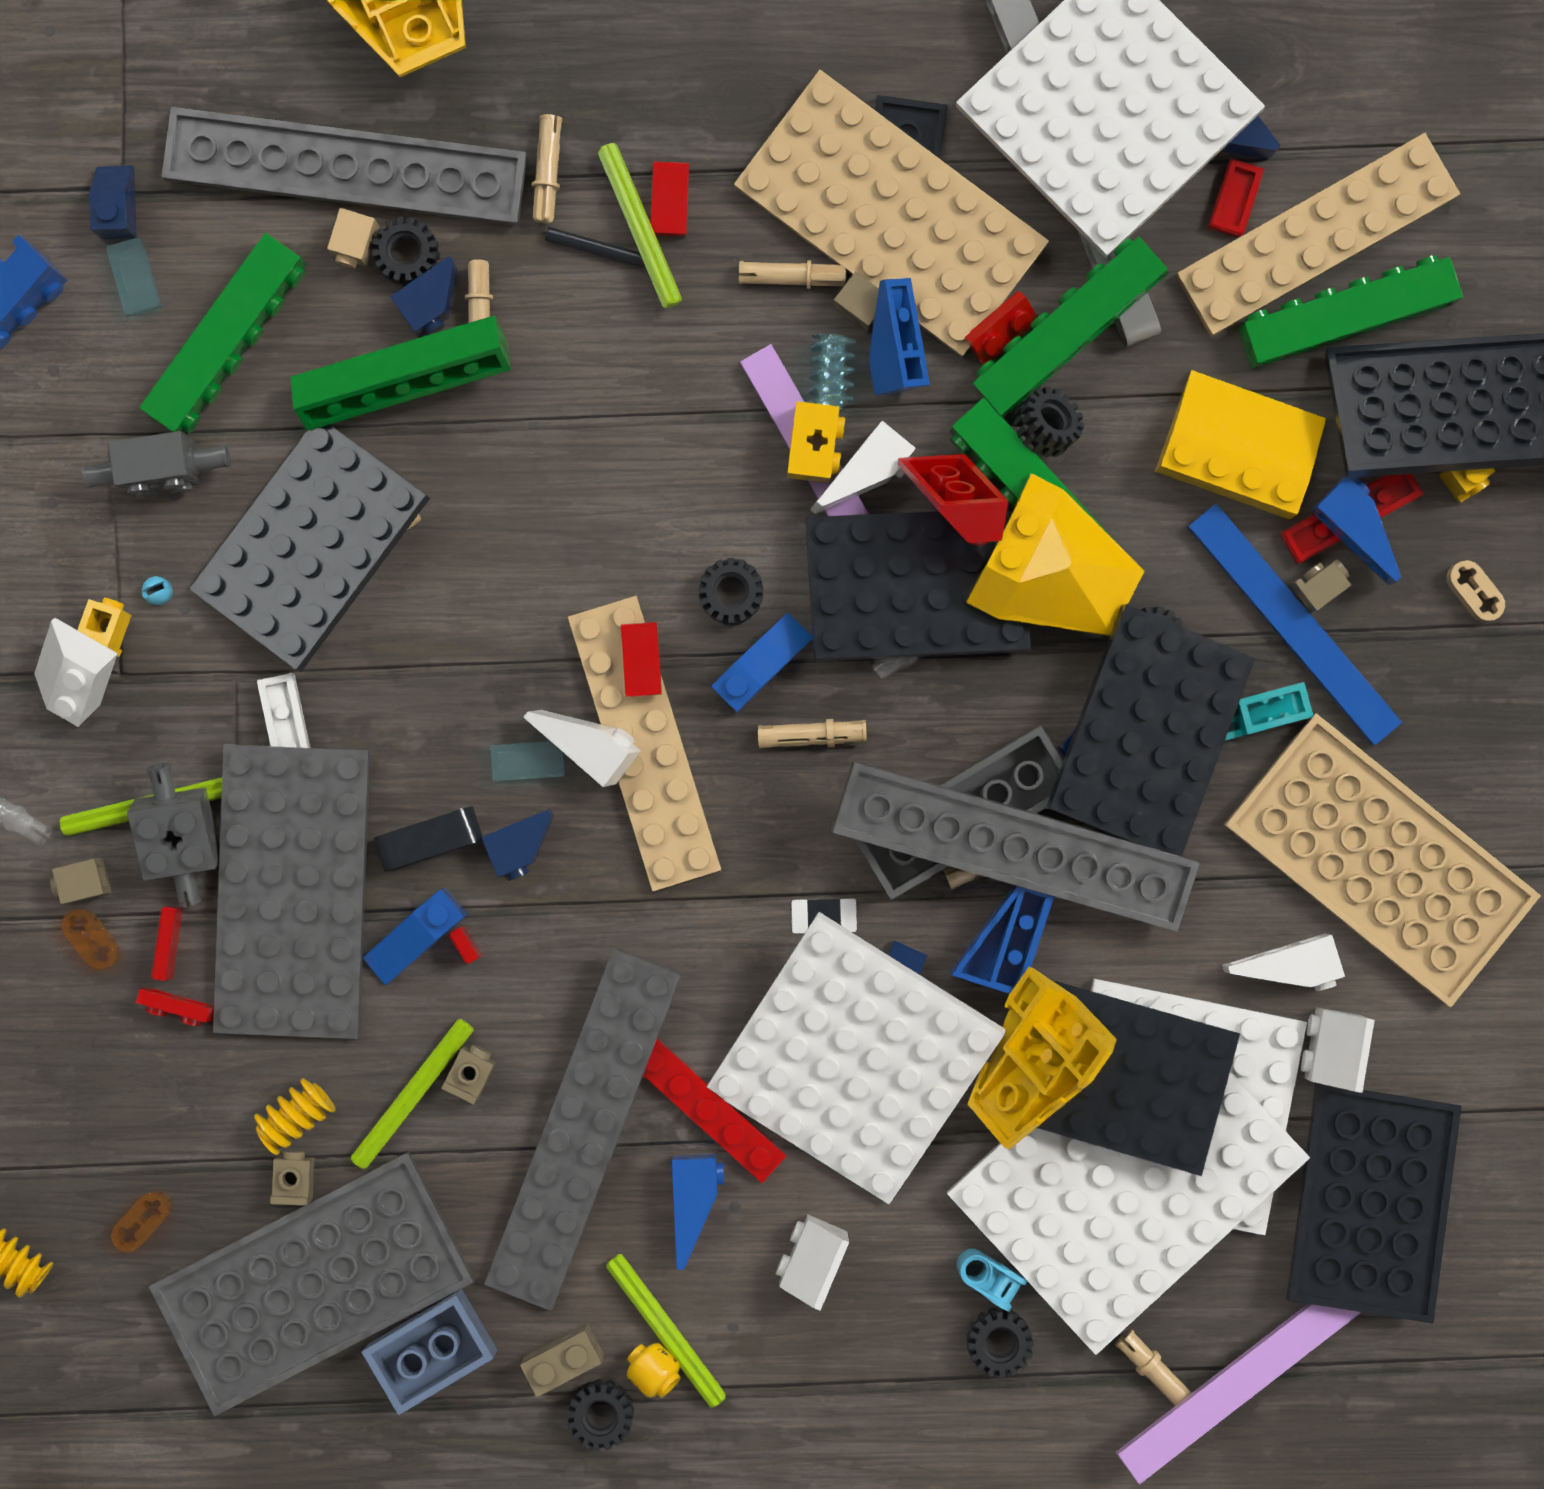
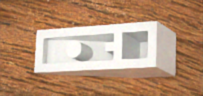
[810,421,915,514]
[524,710,641,787]
[1222,934,1345,991]

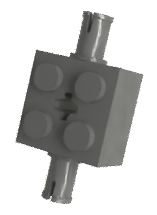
[81,431,231,499]
[127,763,220,907]

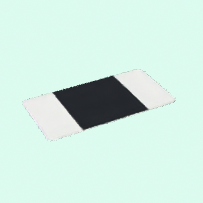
[792,899,857,933]

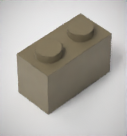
[520,1323,604,1397]

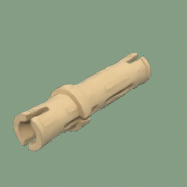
[758,719,867,749]
[1115,1329,1192,1406]

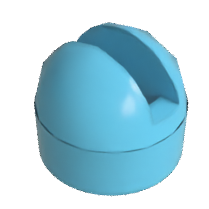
[142,576,173,606]

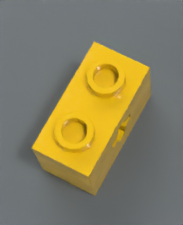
[787,401,845,483]

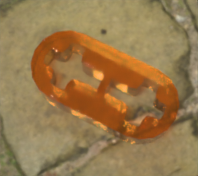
[62,909,121,970]
[111,1190,172,1252]

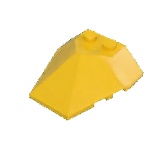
[326,0,466,77]
[966,473,1144,636]
[968,966,1116,1150]

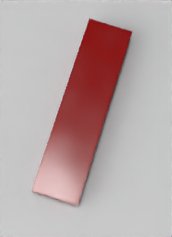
[1279,474,1423,565]

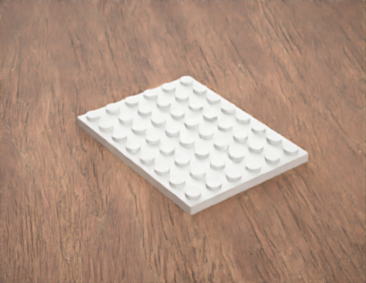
[947,996,1310,1355]

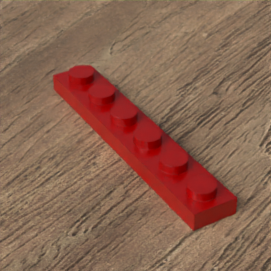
[643,1038,786,1183]

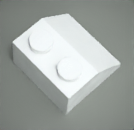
[34,618,118,727]
[1301,1007,1375,1093]
[776,1214,849,1311]

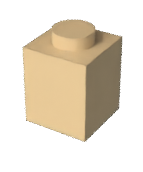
[327,208,380,269]

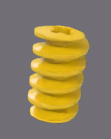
[254,1078,336,1155]
[0,1228,54,1298]

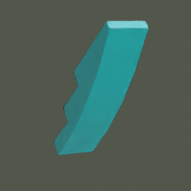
[1225,682,1314,740]

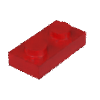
[965,291,1038,365]
[136,987,214,1027]

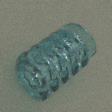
[808,334,856,411]

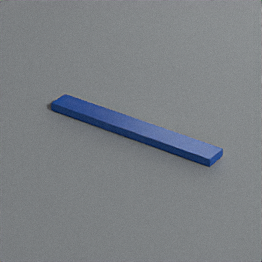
[1187,503,1402,746]

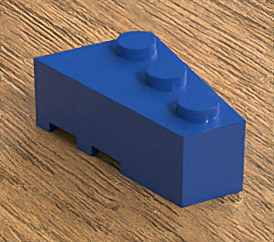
[0,234,68,349]
[949,885,1054,994]

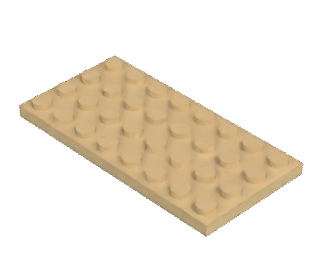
[734,70,1049,358]
[1224,713,1541,1008]

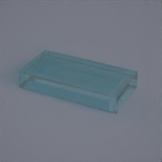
[106,237,162,317]
[490,741,565,781]

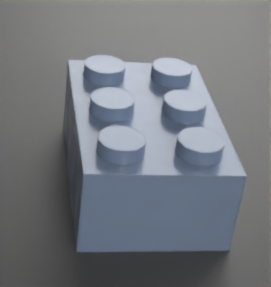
[361,1289,498,1415]

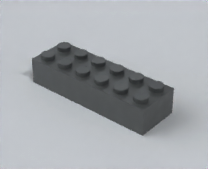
[854,726,1063,900]

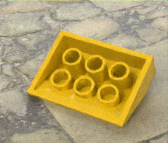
[1155,370,1326,519]

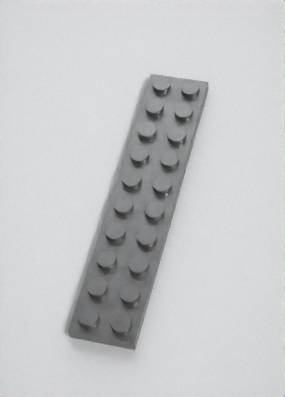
[162,107,527,226]
[831,760,1200,932]
[484,947,682,1311]

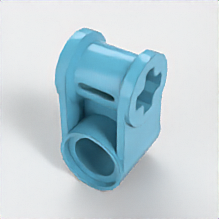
[956,1249,1028,1312]

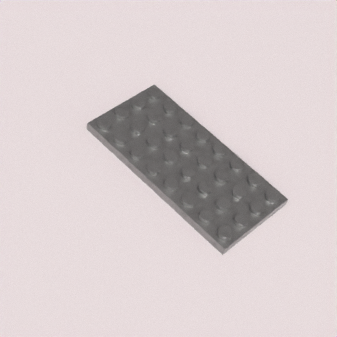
[213,744,370,1039]
[149,1152,475,1417]

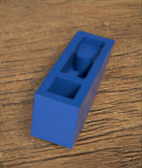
[869,278,930,396]
[1310,477,1401,585]
[711,613,813,714]
[363,888,468,985]
[672,1154,724,1270]

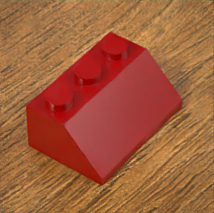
[898,454,1008,545]

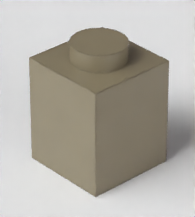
[833,271,879,332]
[50,858,112,904]

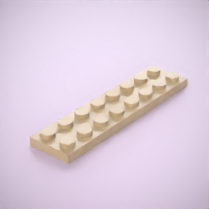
[1175,133,1460,337]
[568,596,721,891]

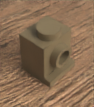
[1288,559,1351,614]
[441,1044,496,1105]
[270,1150,315,1206]

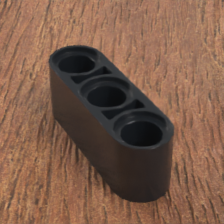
[374,806,483,872]

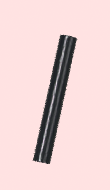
[545,227,646,269]

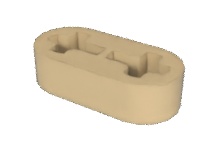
[1446,560,1505,622]

